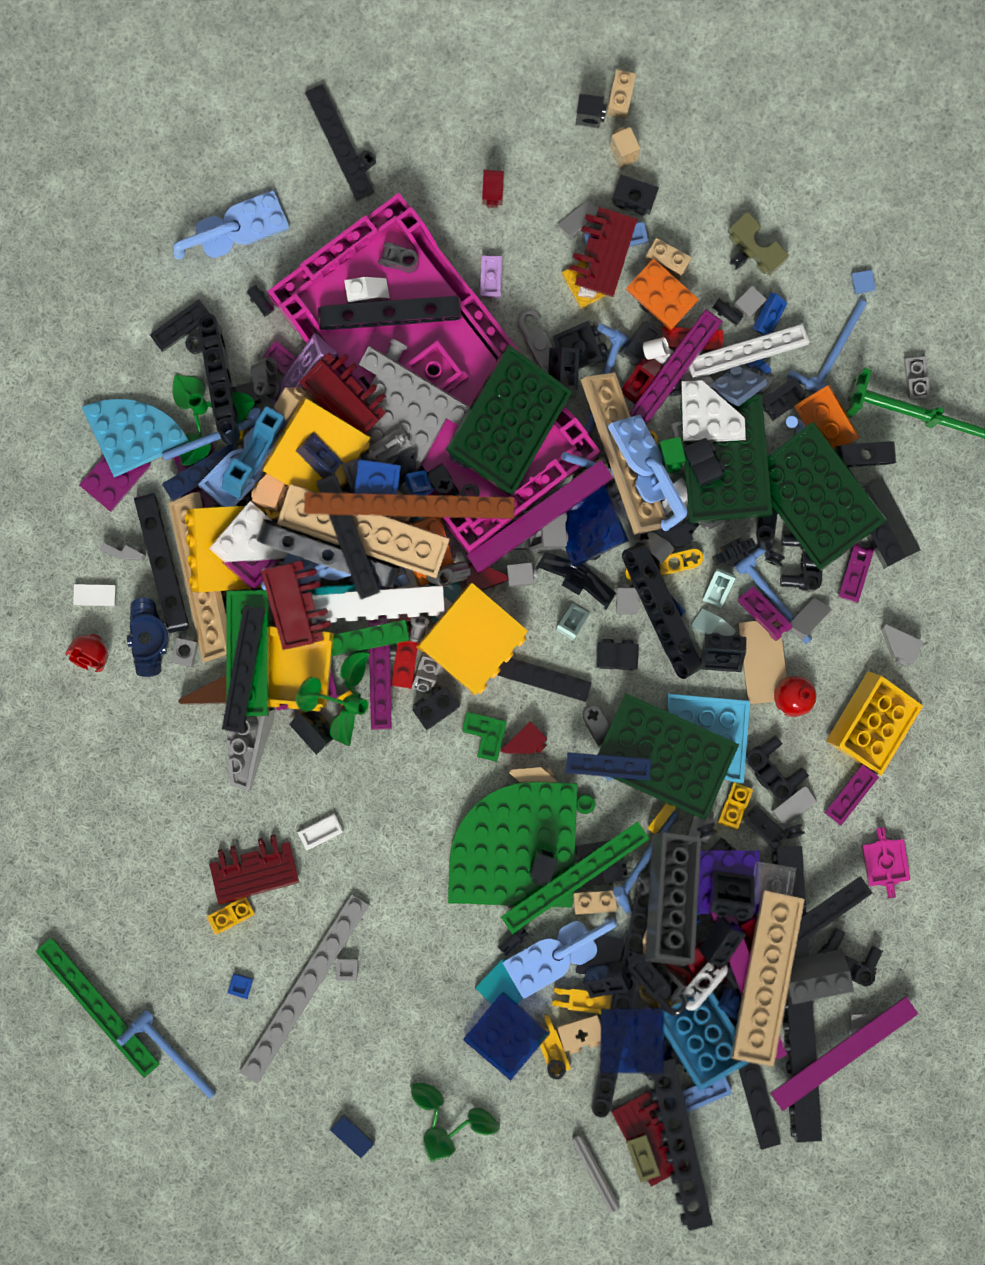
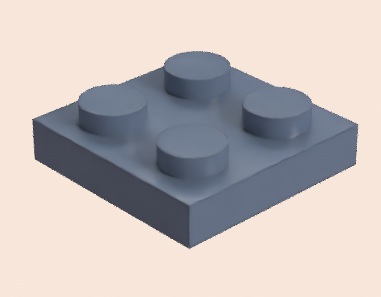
[709,366,767,406]

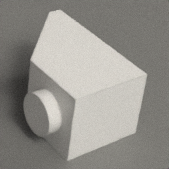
[344,277,390,304]

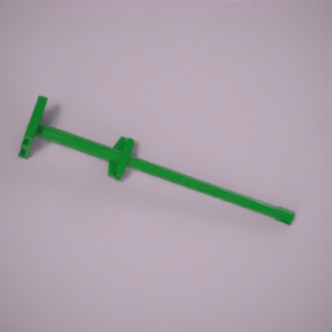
[846,368,985,439]

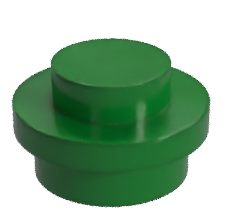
[576,794,595,814]

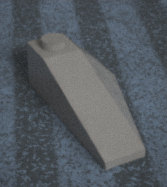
[226,707,275,791]

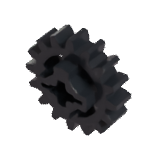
[712,537,756,566]

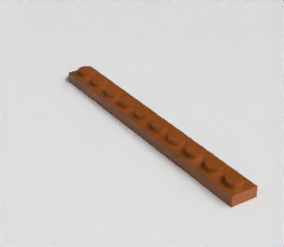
[304,492,514,519]

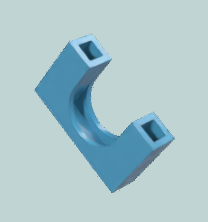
[221,406,284,499]

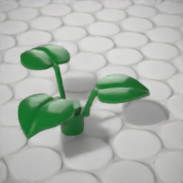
[172,375,255,466]
[296,652,370,746]
[410,1083,500,1162]

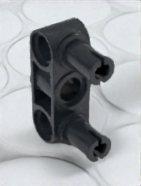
[835,441,897,468]
[780,534,823,592]
[745,735,809,801]
[817,927,883,986]

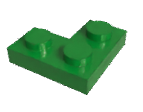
[462,712,507,762]

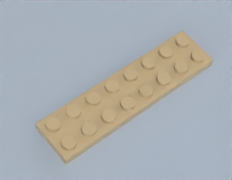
[581,373,666,534]
[277,484,450,578]
[168,492,227,663]
[731,891,804,1067]

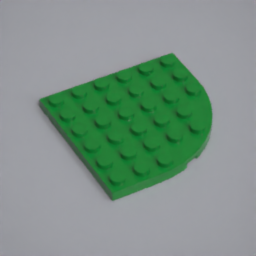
[448,781,577,908]

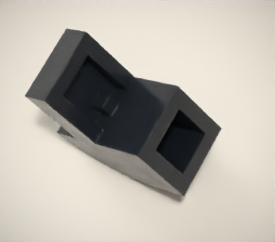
[656,518,700,548]

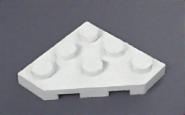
[682,380,746,443]
[209,501,294,562]

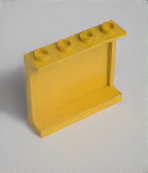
[260,397,370,493]
[185,505,265,592]
[416,583,528,695]
[269,627,334,711]

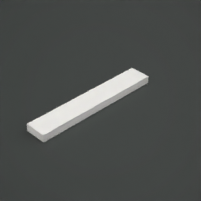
[689,324,809,380]

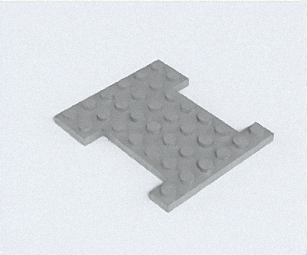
[341,346,470,524]

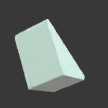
[703,568,736,608]
[556,603,590,641]
[691,609,736,636]

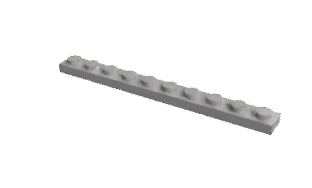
[240,894,369,1084]

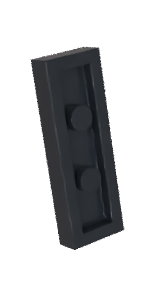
[150,299,209,353]

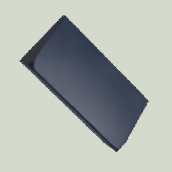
[296,433,343,478]
[330,1115,375,1159]

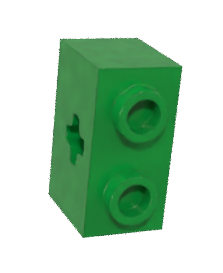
[658,437,686,473]

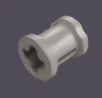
[385,338,408,363]
[409,616,430,643]

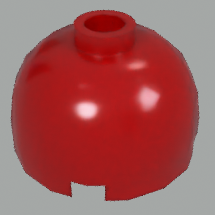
[65,634,109,672]
[774,676,817,717]

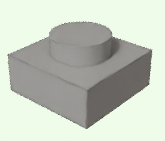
[336,959,358,981]

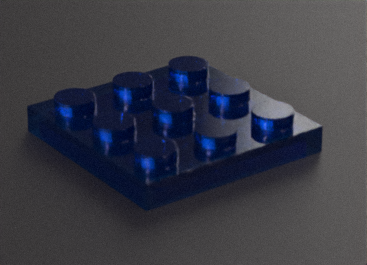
[565,485,629,567]
[463,992,551,1081]
[600,1009,664,1074]

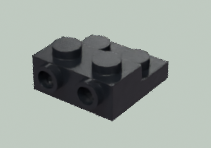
[552,320,609,370]
[701,633,746,672]
[576,840,628,887]
[710,870,755,920]

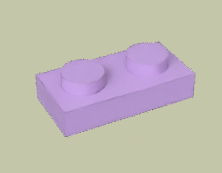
[480,256,502,298]

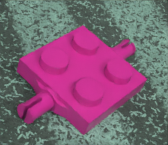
[862,827,911,898]

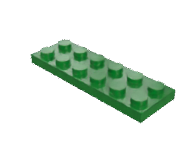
[226,590,269,716]

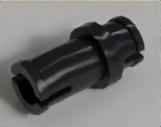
[246,285,275,317]
[712,298,744,326]
[497,927,529,956]

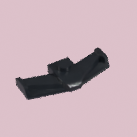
[535,551,616,610]

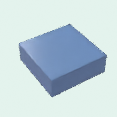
[851,270,876,294]

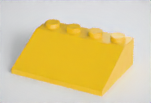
[826,671,923,776]

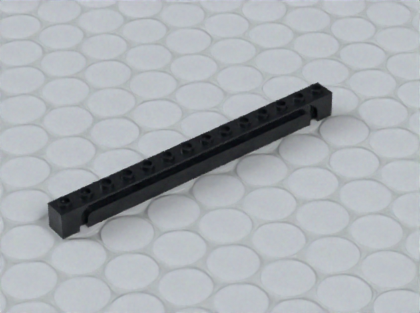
[771,846,822,1143]

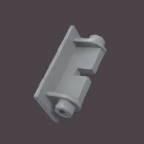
[367,427,412,463]

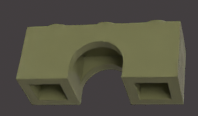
[728,211,790,276]

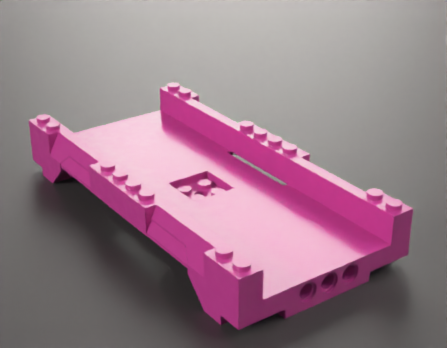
[268,193,601,555]

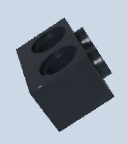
[548,347,580,390]
[412,686,460,731]
[529,847,558,885]

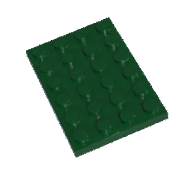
[445,345,572,496]
[680,394,773,523]
[767,421,887,571]
[597,693,740,821]

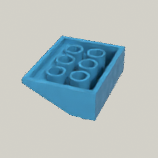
[655,992,750,1091]

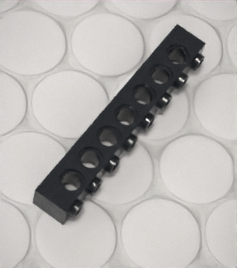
[646,1057,713,1231]

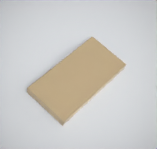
[738,621,787,705]

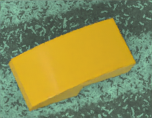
[718,782,753,831]
[206,898,255,935]

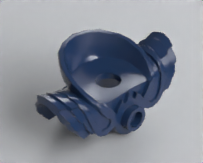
[127,597,168,677]

